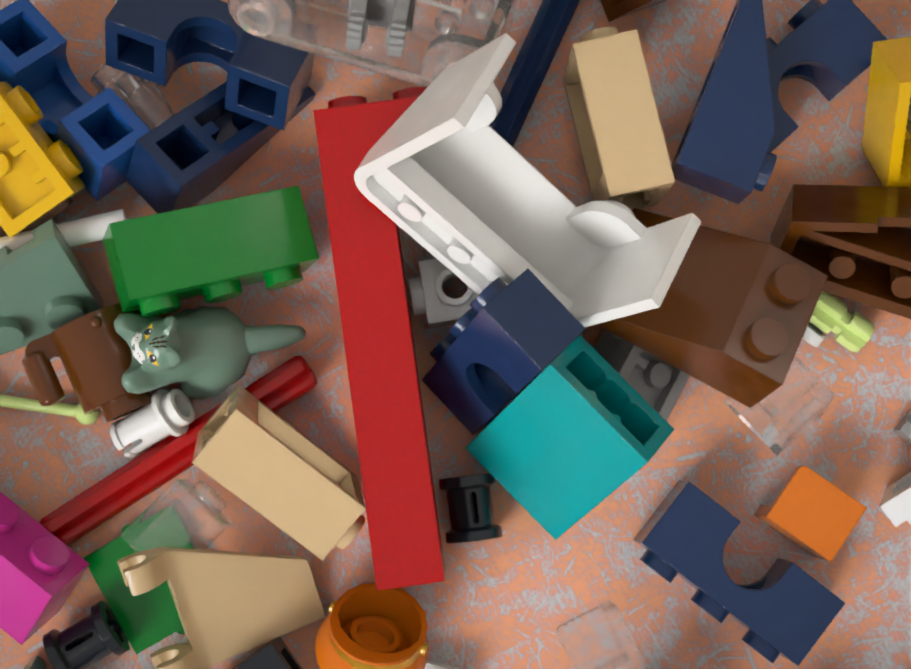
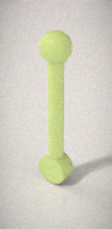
[0,394,100,425]

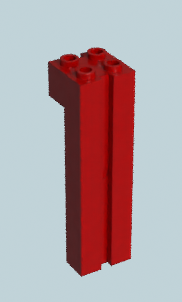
[313,87,446,591]

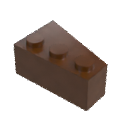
[770,184,911,319]

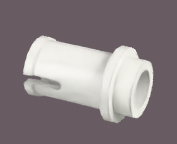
[110,389,195,458]

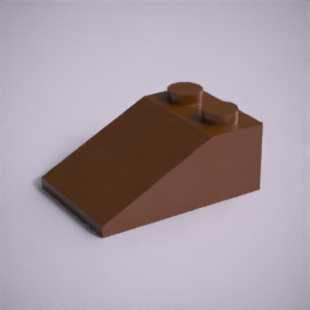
[597,208,828,408]

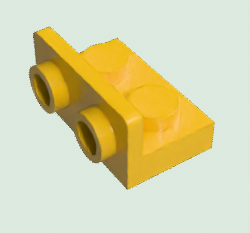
[0,81,85,238]

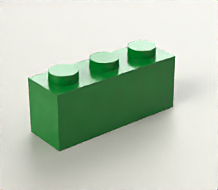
[102,185,319,318]

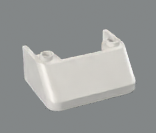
[354,33,702,328]

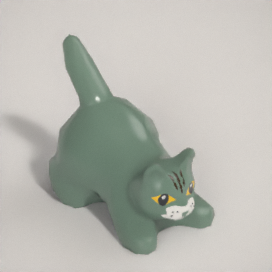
[113,306,306,400]

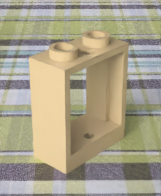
[563,26,675,211]
[192,384,366,561]

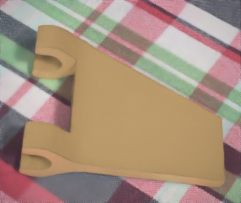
[117,547,326,669]

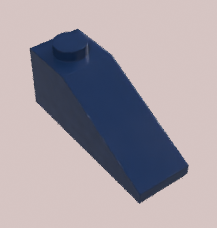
[671,0,777,204]
[125,81,316,214]

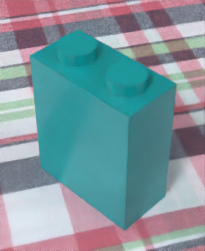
[466,335,674,540]

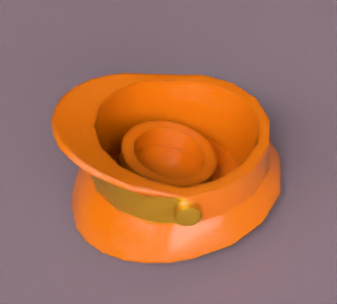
[315,583,429,669]

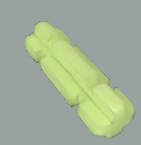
[809,291,875,352]

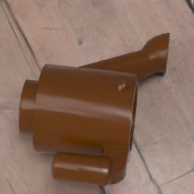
[22,303,166,422]

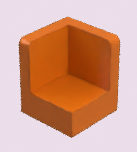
[754,466,867,562]

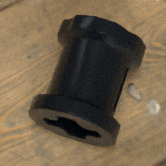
[439,473,502,543]
[43,601,130,669]

